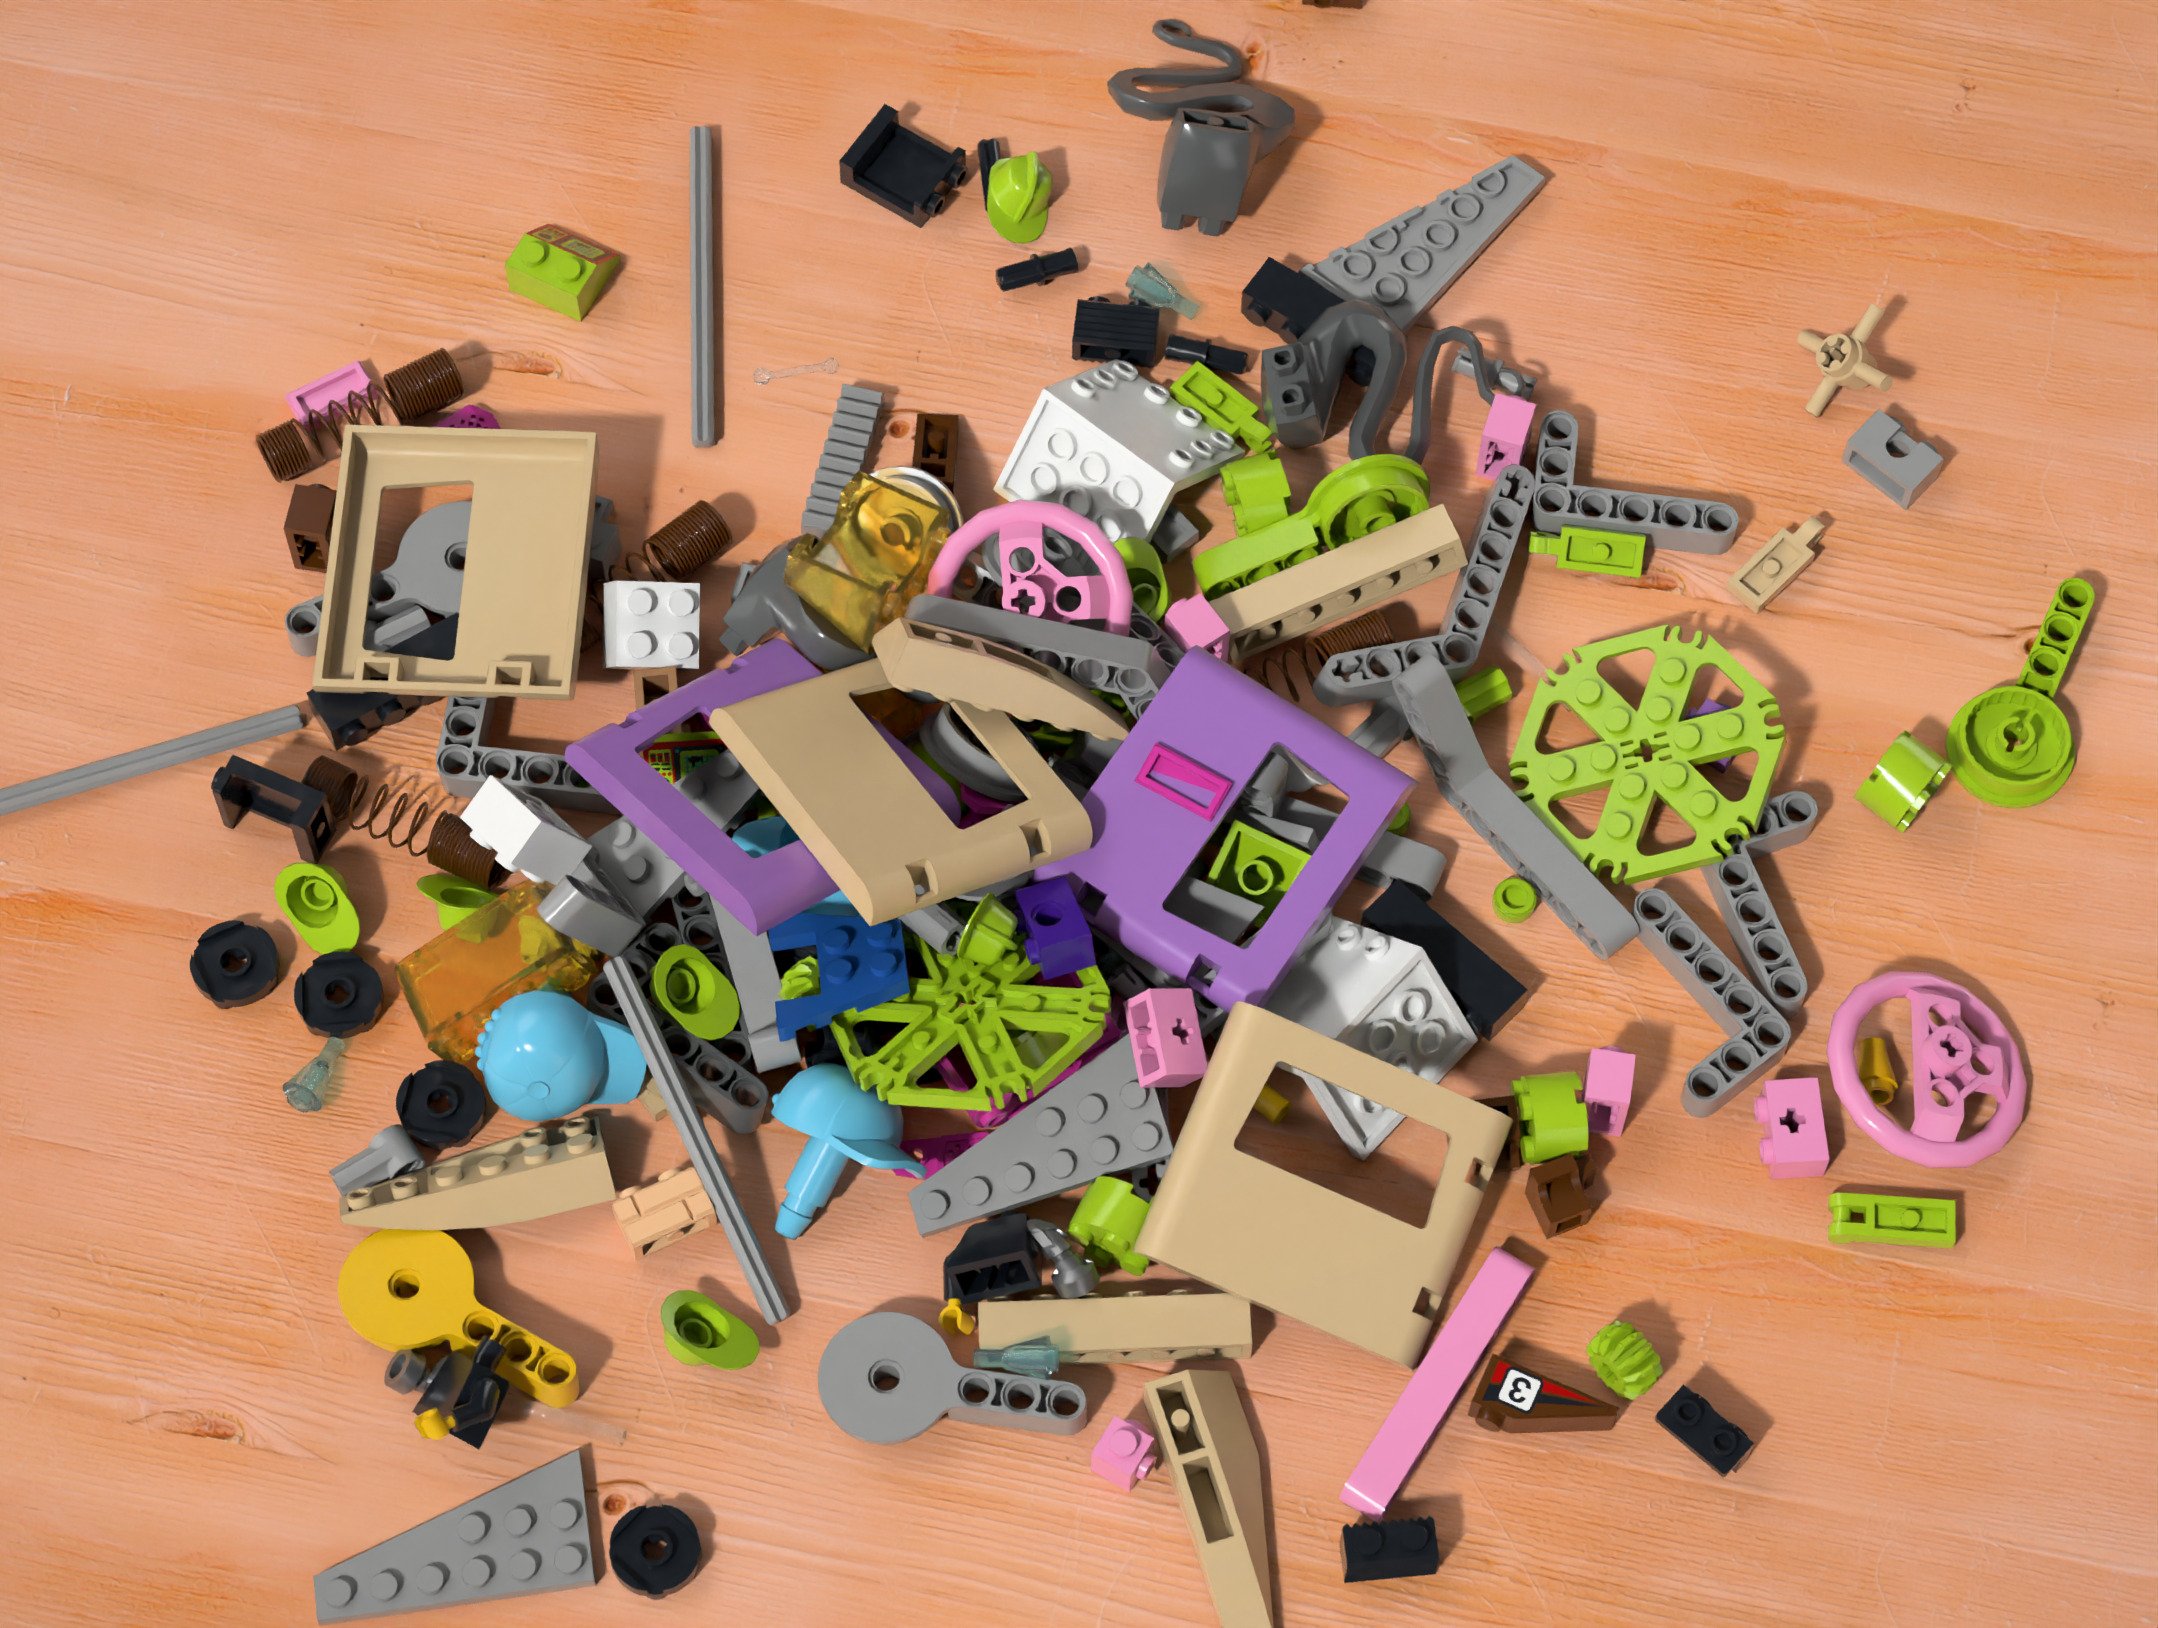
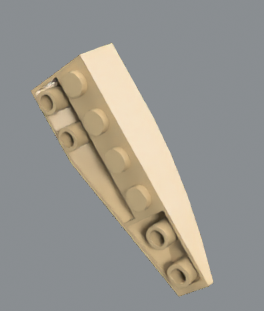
[872,617,1130,741]
[339,1116,617,1230]
[1143,1370,1274,1628]

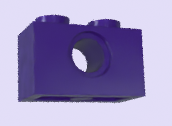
[1011,876,1096,980]

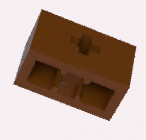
[283,484,337,573]

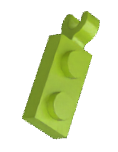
[1170,361,1273,454]
[1528,524,1646,578]

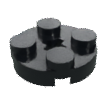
[190,920,280,1009]
[294,951,384,1039]
[396,1060,486,1149]
[609,1504,702,1600]

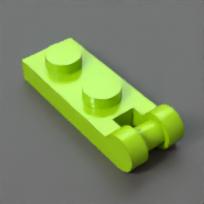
[1828,1193,1956,1249]

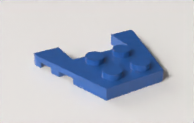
[768,913,910,1042]

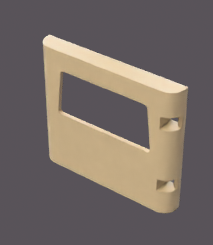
[312,424,599,701]
[709,657,1093,927]
[1132,1001,1513,1371]

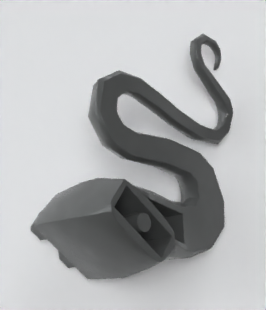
[1107,19,1295,236]
[1260,299,1526,466]
[719,534,942,704]

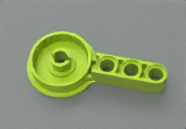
[1193,454,1430,602]
[1946,578,2095,808]

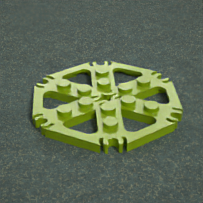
[1509,624,1787,885]
[829,901,1111,1111]

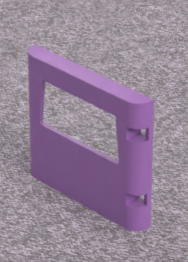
[564,638,961,937]
[1031,645,1417,1013]

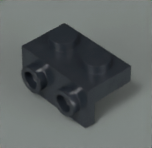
[1655,1384,1754,1477]

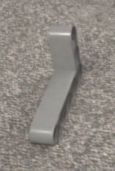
[1530,410,1739,555]
[436,696,623,815]
[1235,751,1447,902]
[526,791,646,958]
[1700,791,1818,1020]
[1631,888,1791,1118]
[709,894,803,1073]

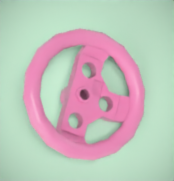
[927,500,1134,689]
[1826,971,2027,1168]

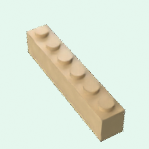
[1208,504,1468,663]
[978,1289,1252,1369]

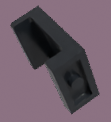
[839,104,968,228]
[211,755,336,864]

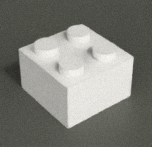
[603,580,700,671]
[460,775,592,885]

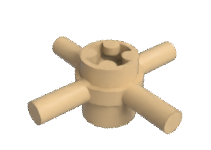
[1797,303,1893,418]

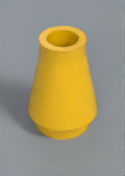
[1857,1037,1898,1106]

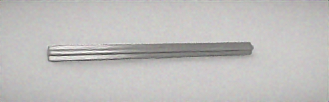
[690,126,715,448]
[0,704,303,816]
[603,955,791,1325]

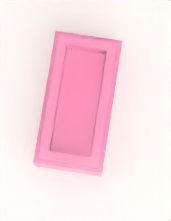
[285,360,379,432]

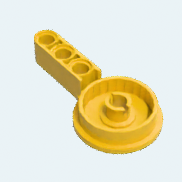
[338,1228,580,1408]

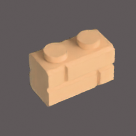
[611,1167,717,1261]

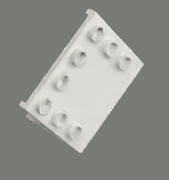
[993,359,1245,543]
[1210,915,1478,1161]

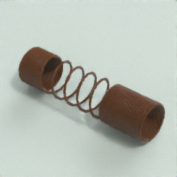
[256,348,466,483]
[580,500,732,656]
[1243,610,1396,702]
[301,755,507,890]

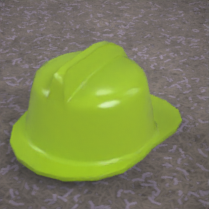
[987,151,1053,244]
[1113,537,1172,627]
[274,862,360,955]
[416,874,509,945]
[957,892,1018,966]
[649,944,740,1040]
[660,1290,759,1370]

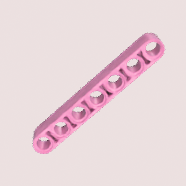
[1339,1246,1536,1524]

